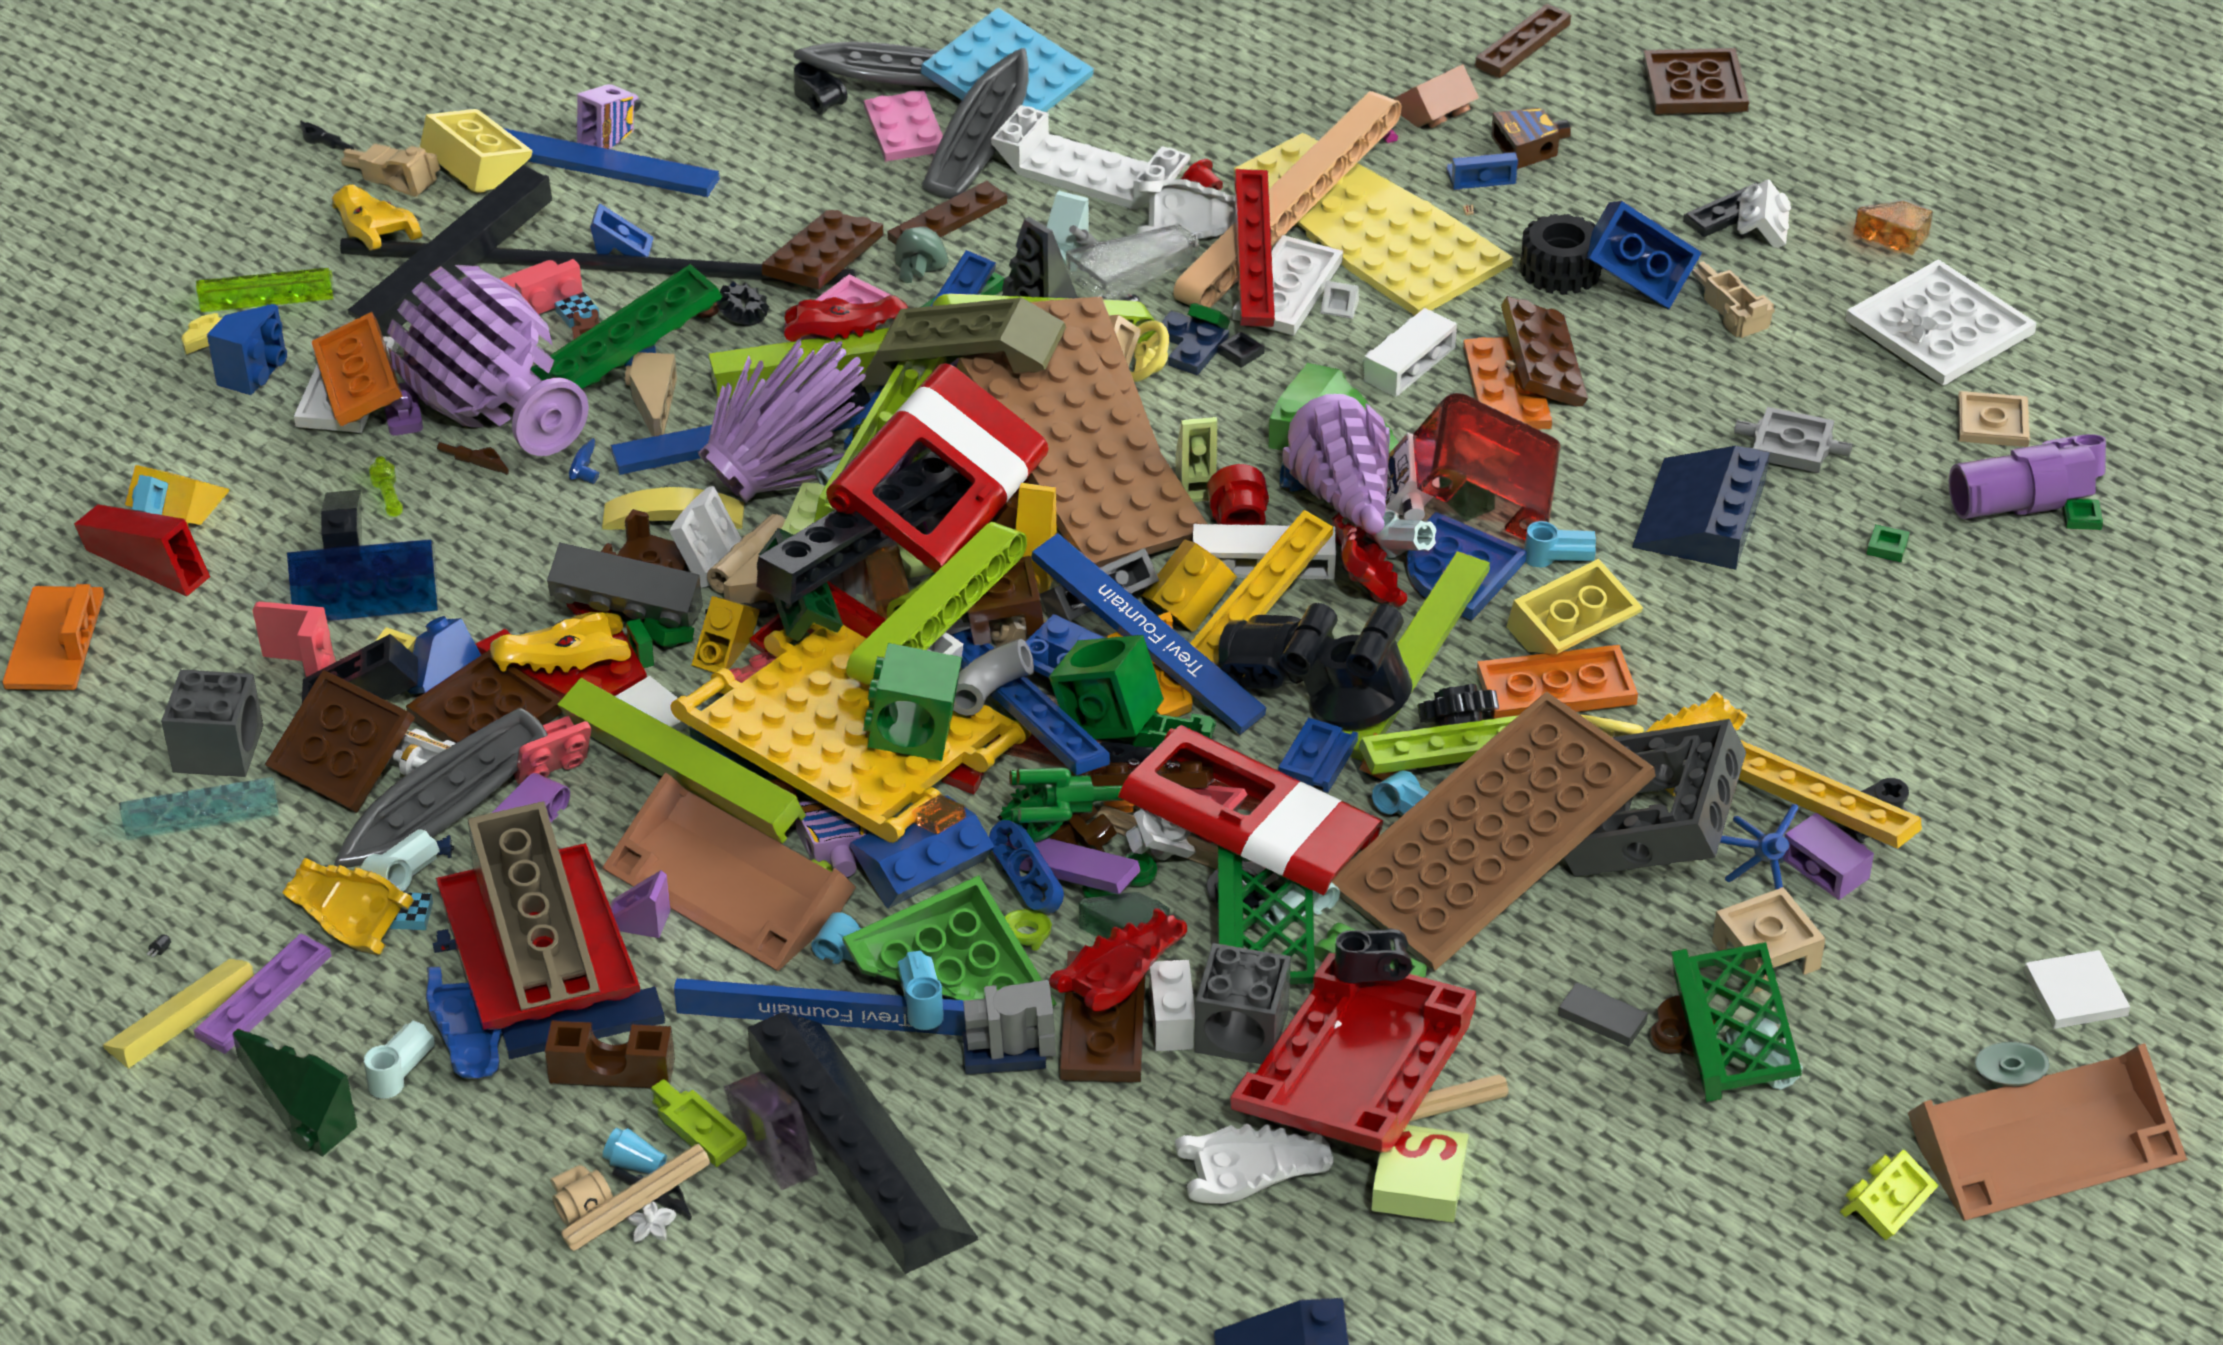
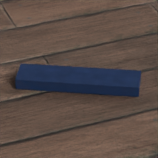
[501,986,665,1060]

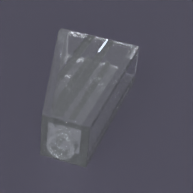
[1066,224,1200,301]

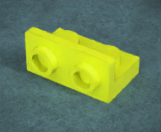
[1839,1149,1939,1241]

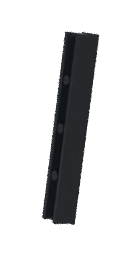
[347,164,553,337]

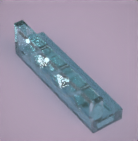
[119,777,279,840]

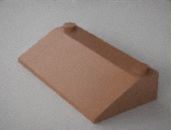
[602,773,856,971]
[1908,1044,2187,1221]

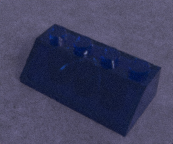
[287,539,438,621]

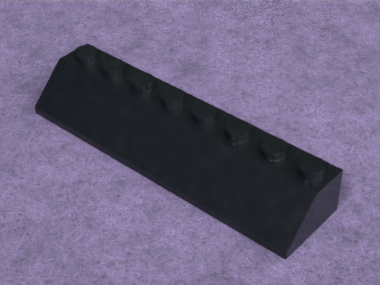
[748,1012,978,1274]

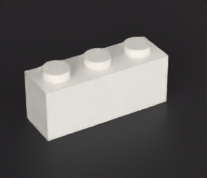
[1363,308,1457,397]

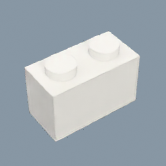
[1149,960,1195,1051]

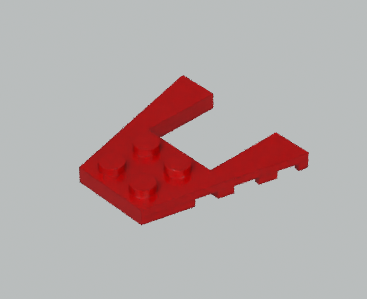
[476,601,647,699]

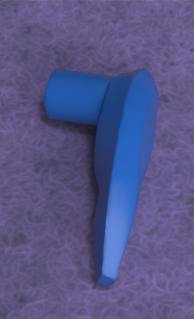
[569,438,600,484]

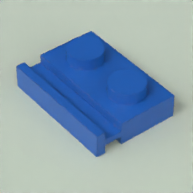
[1278,717,1358,793]

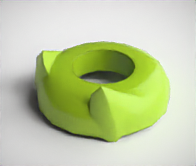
[1005,909,1052,951]

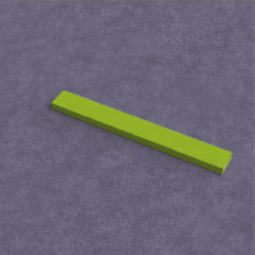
[1343,551,1490,761]

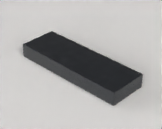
[1683,182,1760,237]

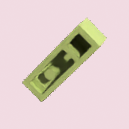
[1175,417,1217,502]

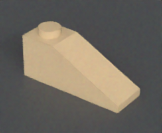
[625,352,677,437]

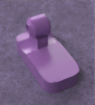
[384,382,423,436]

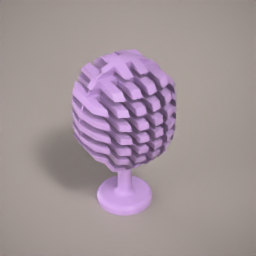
[387,265,589,456]

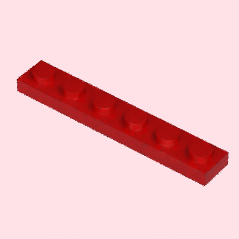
[1234,169,1275,327]

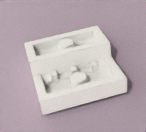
[669,486,741,588]

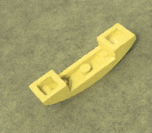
[602,487,744,530]

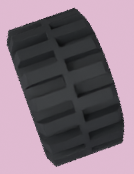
[1520,214,1602,295]

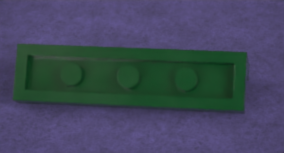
[758,528,843,641]

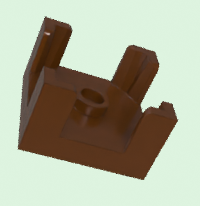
[601,509,689,572]
[968,556,1044,645]

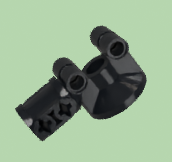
[1218,603,1412,731]

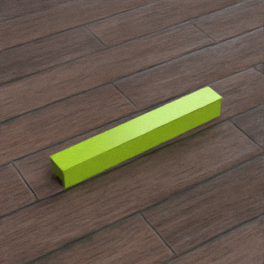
[708,328,972,400]
[814,356,947,522]
[557,678,806,844]

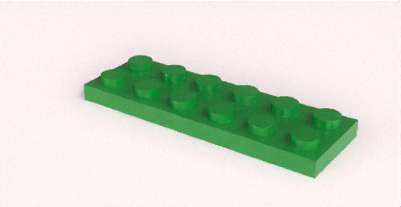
[530,264,723,389]

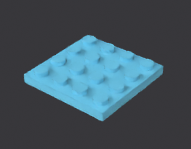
[921,7,1094,112]

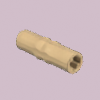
[707,514,786,594]

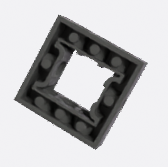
[1564,719,1746,877]

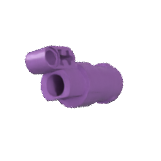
[1949,434,2106,519]

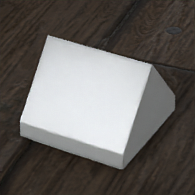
[1320,281,1359,318]

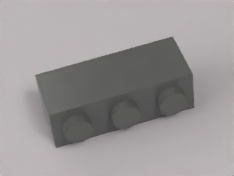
[1039,548,1159,621]

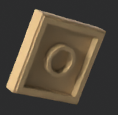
[1958,391,2030,447]

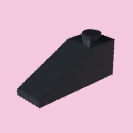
[321,489,362,564]
[302,634,418,703]

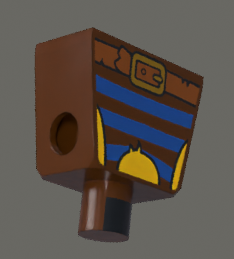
[1491,108,1571,169]

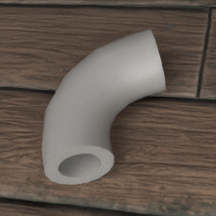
[953,639,1034,716]

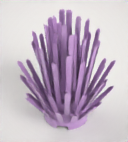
[698,339,866,503]

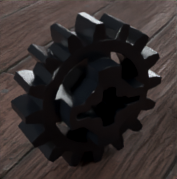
[1417,684,1499,726]

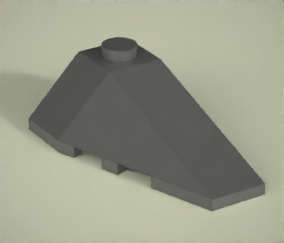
[1002,216,1077,299]

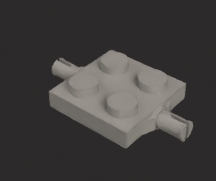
[1734,407,1853,473]

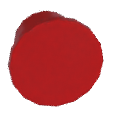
[1181,158,1223,191]

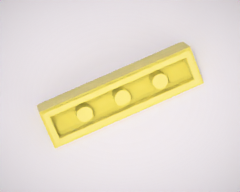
[103,959,254,1069]

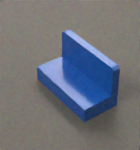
[1446,152,1518,190]

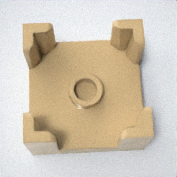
[1712,887,1826,994]

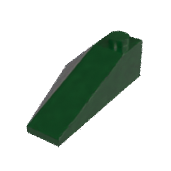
[232,1029,357,1157]

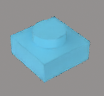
[132,475,169,515]

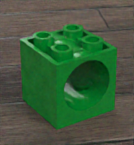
[1049,635,1164,739]
[863,643,962,761]

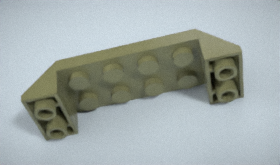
[861,297,1066,386]

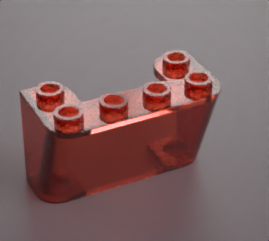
[1413,393,1561,540]

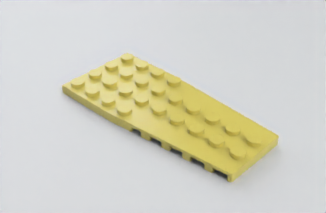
[1234,133,1513,316]

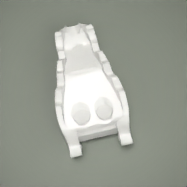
[1137,179,1236,243]
[1175,1124,1333,1204]

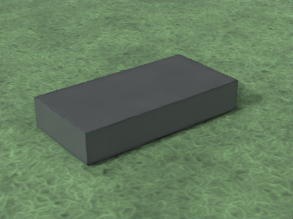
[1558,982,1648,1047]

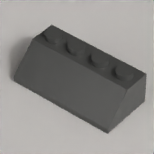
[547,542,703,628]

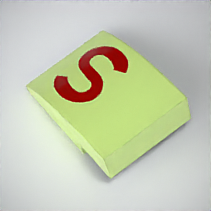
[1372,1125,1469,1223]

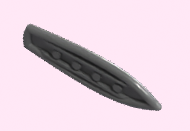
[793,42,941,87]
[922,48,1029,199]
[334,708,548,868]

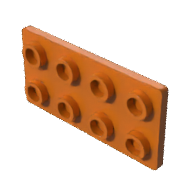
[2,584,105,690]

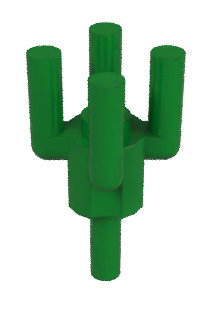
[1009,768,1125,824]

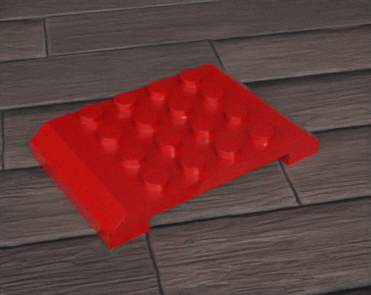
[1230,953,1476,1152]

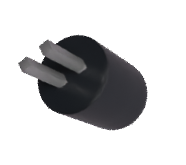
[147,934,171,957]

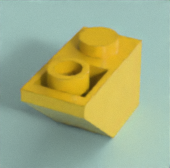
[691,596,760,672]

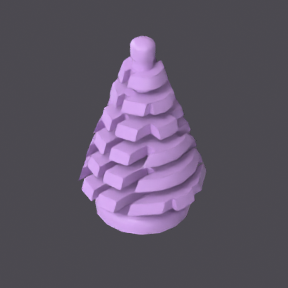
[1282,394,1390,534]

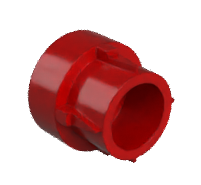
[1207,464,1269,525]

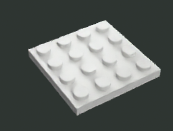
[1845,260,2037,386]

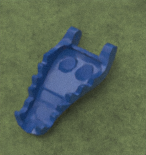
[426,967,501,1079]

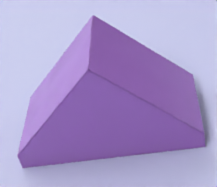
[610,870,671,938]

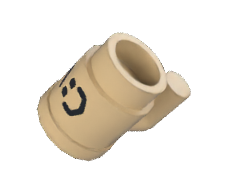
[550,1165,613,1225]

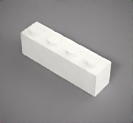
[1193,524,1336,579]

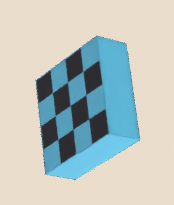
[555,291,599,328]
[388,892,433,930]

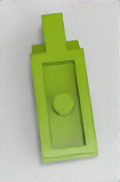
[651,1079,747,1168]

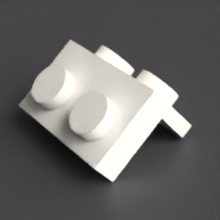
[1737,179,1791,248]

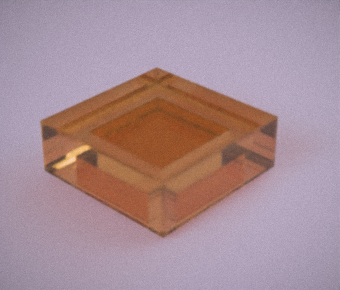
[911,794,966,834]

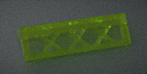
[196,267,334,313]

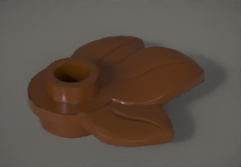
[1650,995,1722,1057]

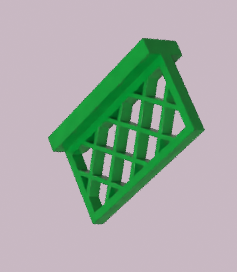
[1218,845,1315,984]
[1671,942,1802,1102]

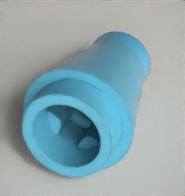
[602,1128,667,1174]

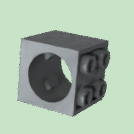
[161,669,264,777]
[1195,943,1291,1064]

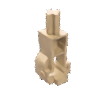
[341,144,440,197]
[1692,261,1775,338]

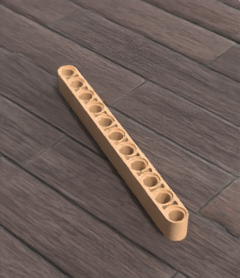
[1173,91,1402,308]

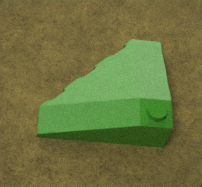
[1268,363,1399,453]
[842,875,1057,1007]

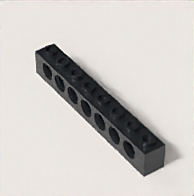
[756,452,972,604]

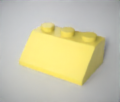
[420,109,532,193]
[1507,559,1643,654]

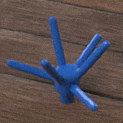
[1720,804,1798,890]

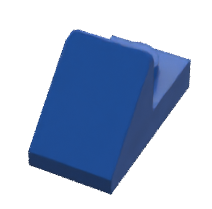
[590,203,654,257]

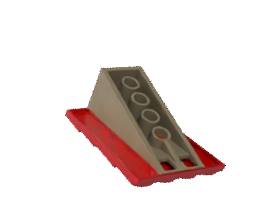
[436,801,640,1030]

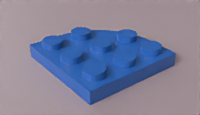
[1407,512,1527,621]

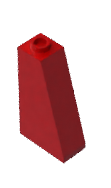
[74,504,210,597]

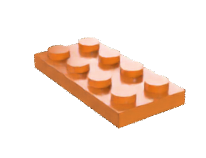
[311,312,403,427]
[1463,337,1552,433]
[1477,645,1638,719]

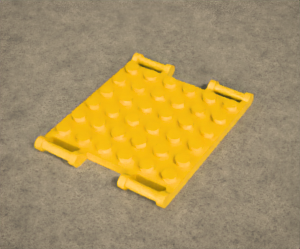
[670,623,1031,843]

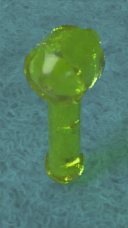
[369,456,403,517]

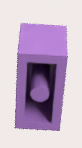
[1783,813,1874,900]

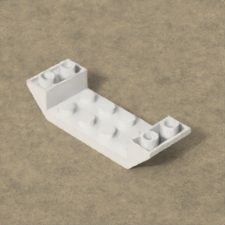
[991,105,1190,210]

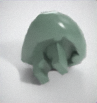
[895,227,949,283]

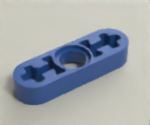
[989,820,1064,914]

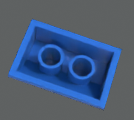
[1587,201,1702,309]
[849,795,995,909]

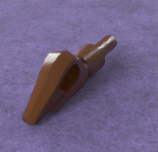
[437,442,509,475]

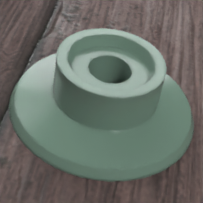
[1975,1042,2050,1089]

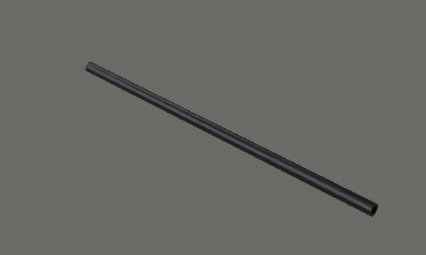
[340,238,856,285]

